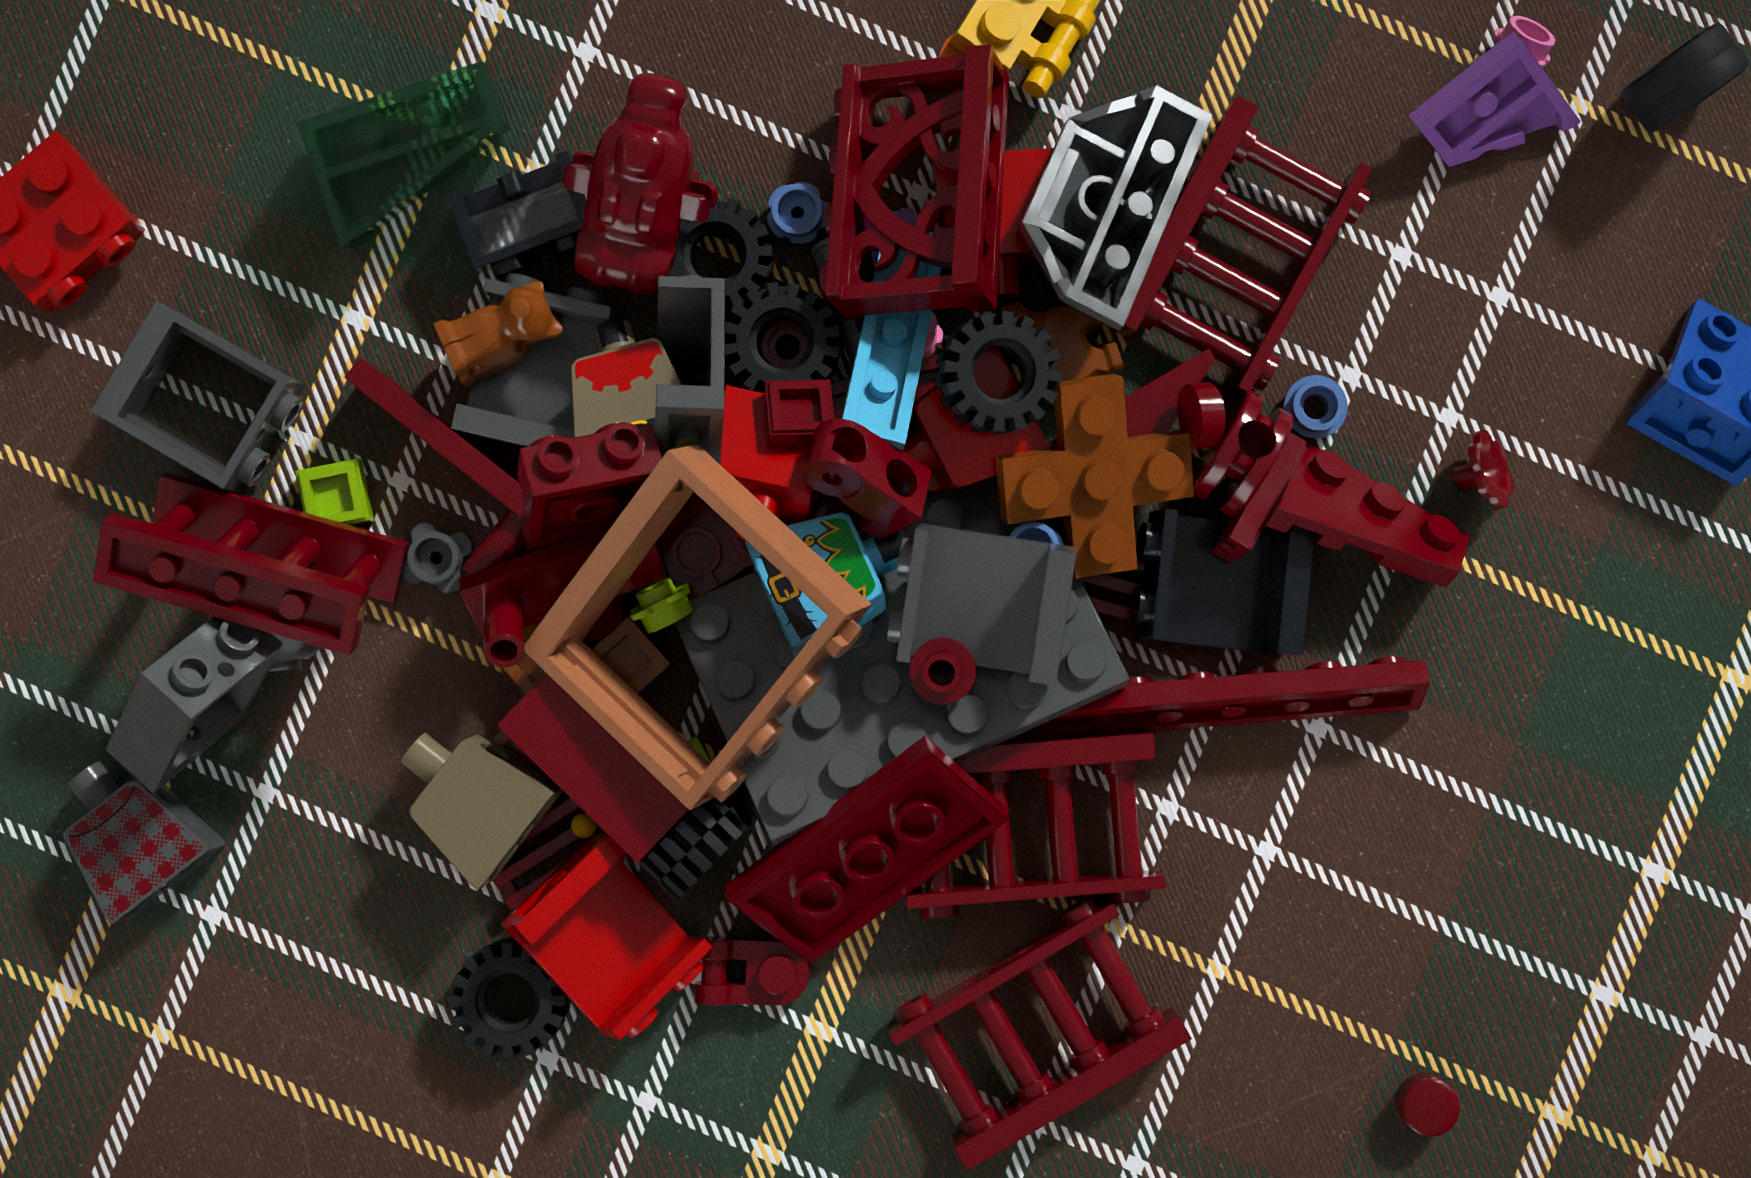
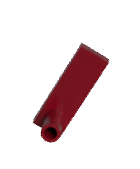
[459,525,666,667]

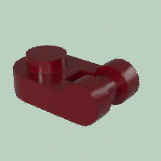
[694,936,810,1006]

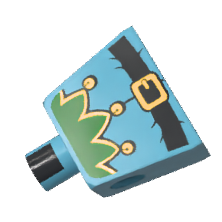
[745,512,902,658]

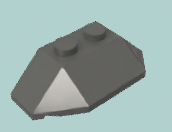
[1018,85,1213,331]

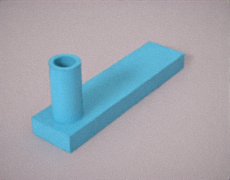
[841,227,941,451]

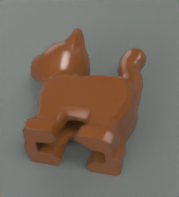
[433,281,563,389]
[999,301,1124,386]

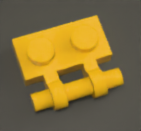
[949,0,1101,98]

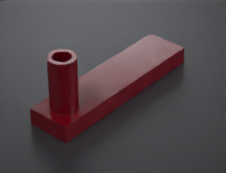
[344,357,527,574]

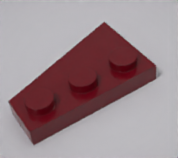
[1266,440,1470,588]

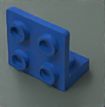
[1626,299,1751,487]

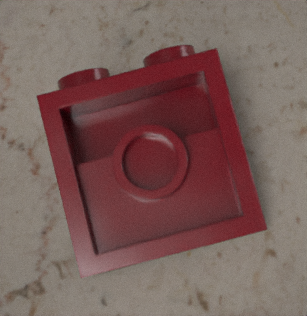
[518,422,662,550]

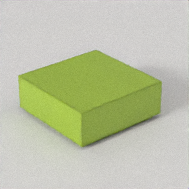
[295,458,374,526]

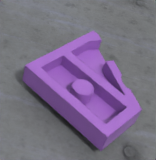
[1408,31,1581,167]

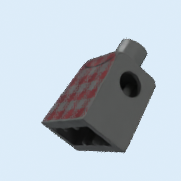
[63,761,227,925]

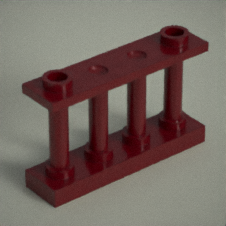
[1108,95,1372,399]
[93,472,409,656]
[906,731,1166,919]
[889,896,1192,1170]

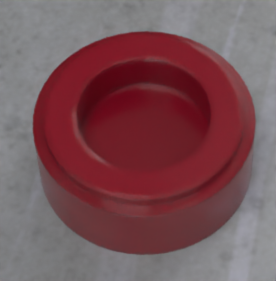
[1178,382,1226,449]

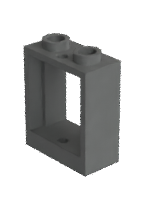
[91,300,305,494]
[106,617,283,794]

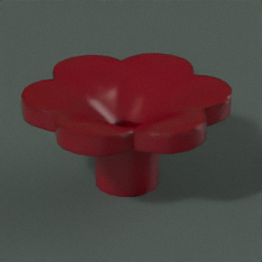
[1453,429,1514,510]

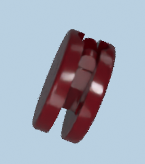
[1193,390,1294,517]

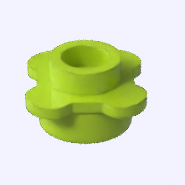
[630,578,693,633]

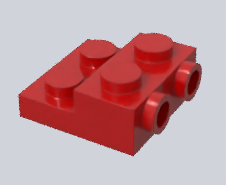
[0,130,146,312]

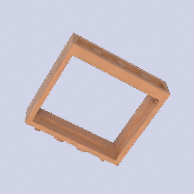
[524,444,872,810]

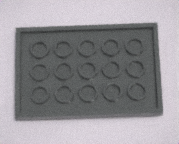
[675,475,1130,846]

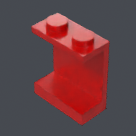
[501,834,712,1040]

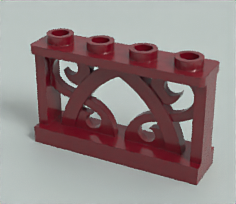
[819,44,1009,320]

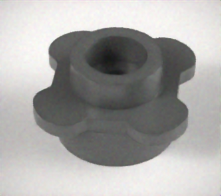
[402,523,473,593]

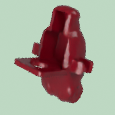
[563,73,718,296]

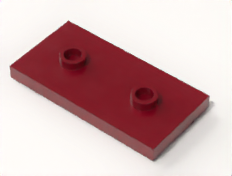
[725,736,1009,965]

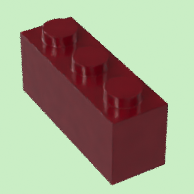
[496,673,691,863]

